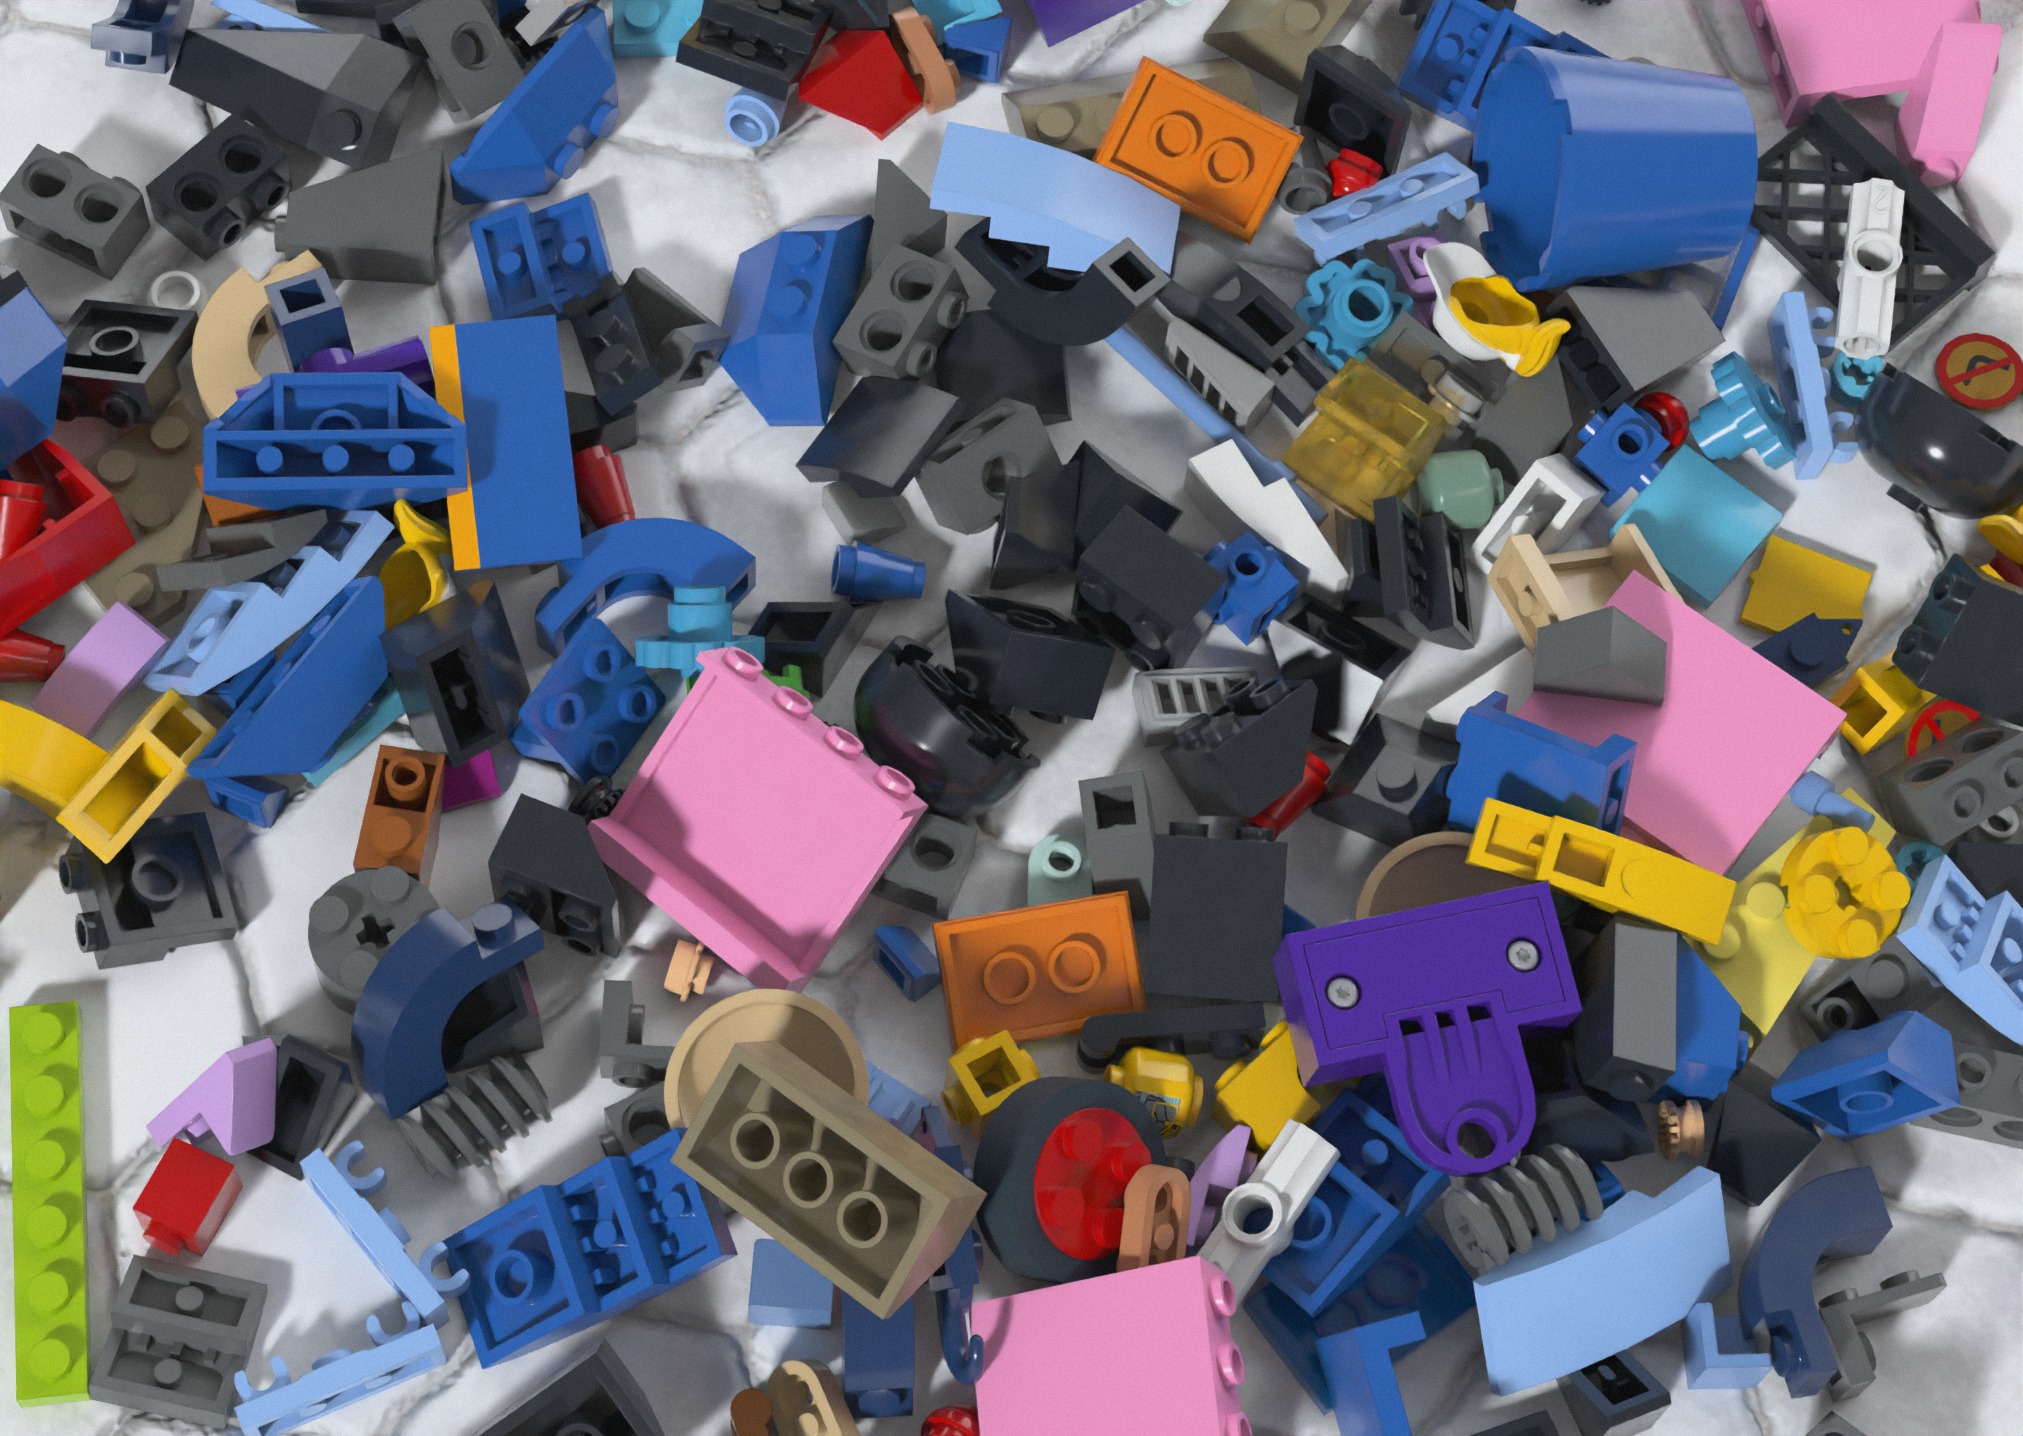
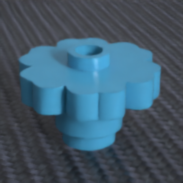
[1292,258,1414,381]
[1689,351,1798,470]
[635,585,765,678]

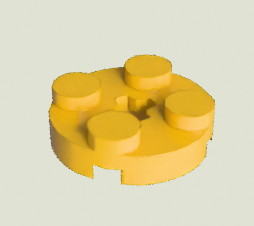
[1780,826,1911,960]

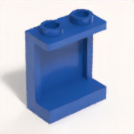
[1446,691,1638,836]
[1314,1311,1426,1436]

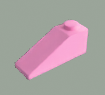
[1894,22,2003,186]

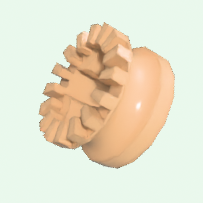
[1657,1099,1705,1160]

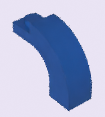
[534,518,756,660]

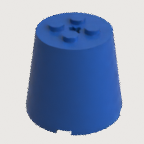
[1472,46,1758,293]

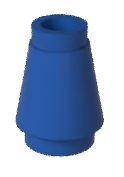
[831,540,926,602]

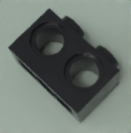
[146,112,293,262]

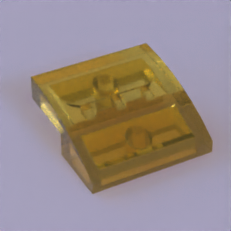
[1280,356,1447,525]

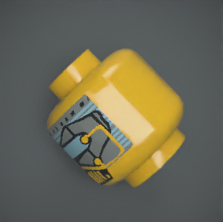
[1102,1046,1203,1139]

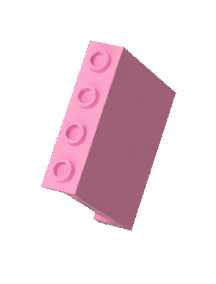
[1741,0,1999,128]
[1514,570,1847,876]
[587,646,929,993]
[968,1255,1252,1436]

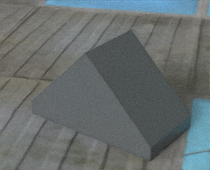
[871,159,948,278]
[1533,606,1667,706]

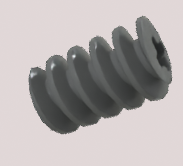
[397,1046,553,1183]
[1444,1143,1604,1269]

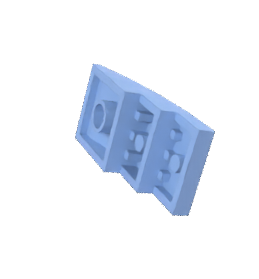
[930,121,1181,278]
[141,510,395,696]
[1896,854,2023,1047]
[1473,1165,1733,1397]

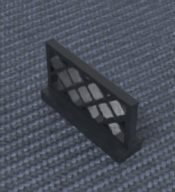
[1749,94,1996,355]

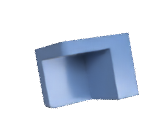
[748,1238,834,1330]
[1680,1303,1773,1390]

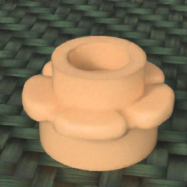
[663,939,715,1002]

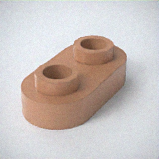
[888,6,962,115]
[1116,1164,1191,1273]

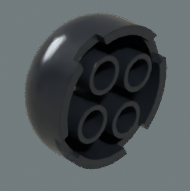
[1855,362,2023,520]
[853,635,1041,817]

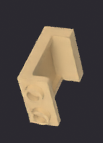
[1486,523,1685,660]

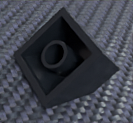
[945,589,1116,724]

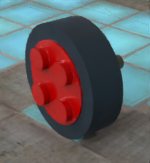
[973,1076,1167,1284]

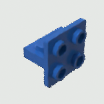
[507,617,666,787]

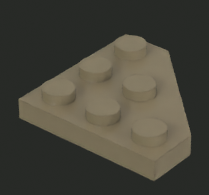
[80,400,206,628]

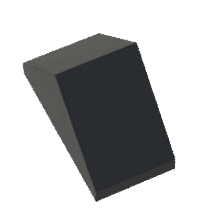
[1556,1349,1672,1436]

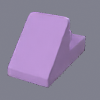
[146,1037,277,1156]

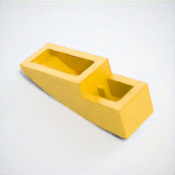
[55,688,218,864]

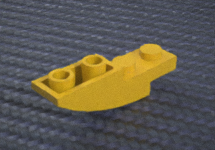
[1465,797,1737,946]

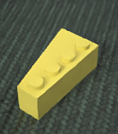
[1682,787,1896,1060]

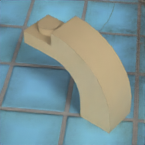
[192,250,323,424]

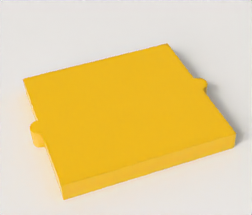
[1738,535,1873,636]

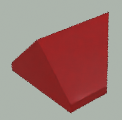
[799,29,924,141]

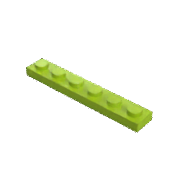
[9,1001,91,1408]

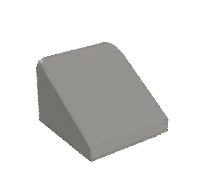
[822,481,907,546]

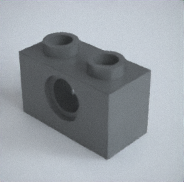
[392,0,526,124]
[914,397,1062,535]

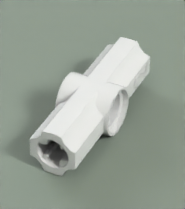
[1834,178,1905,360]
[1196,1119,1341,1319]

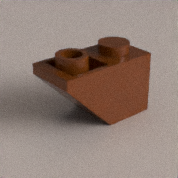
[353,744,446,889]

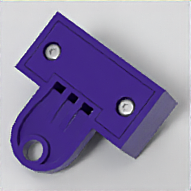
[1272,881,1582,1177]

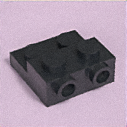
[56,299,199,429]
[59,812,239,970]

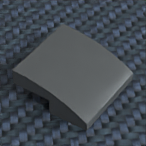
[1329,310,1500,471]
[156,509,328,592]
[89,1255,268,1430]

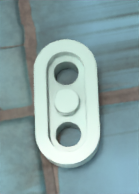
[1026,834,1093,907]

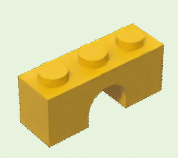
[1210,1018,1366,1163]

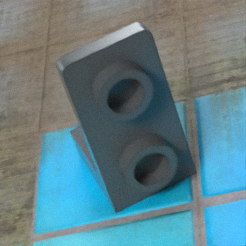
[625,267,731,393]
[598,980,675,1088]
[1818,1270,1947,1403]

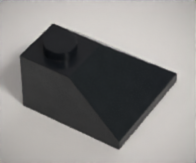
[1293,45,1412,181]
[1267,592,1413,745]
[1310,712,1461,848]

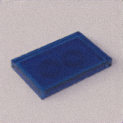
[1242,1215,1477,1416]

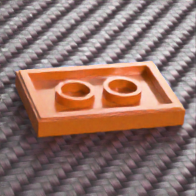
[1091,55,1304,245]
[931,890,1147,1054]

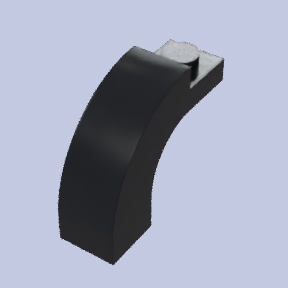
[954,217,1171,346]

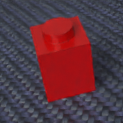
[132,1137,243,1257]

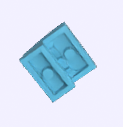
[1607,444,1784,610]

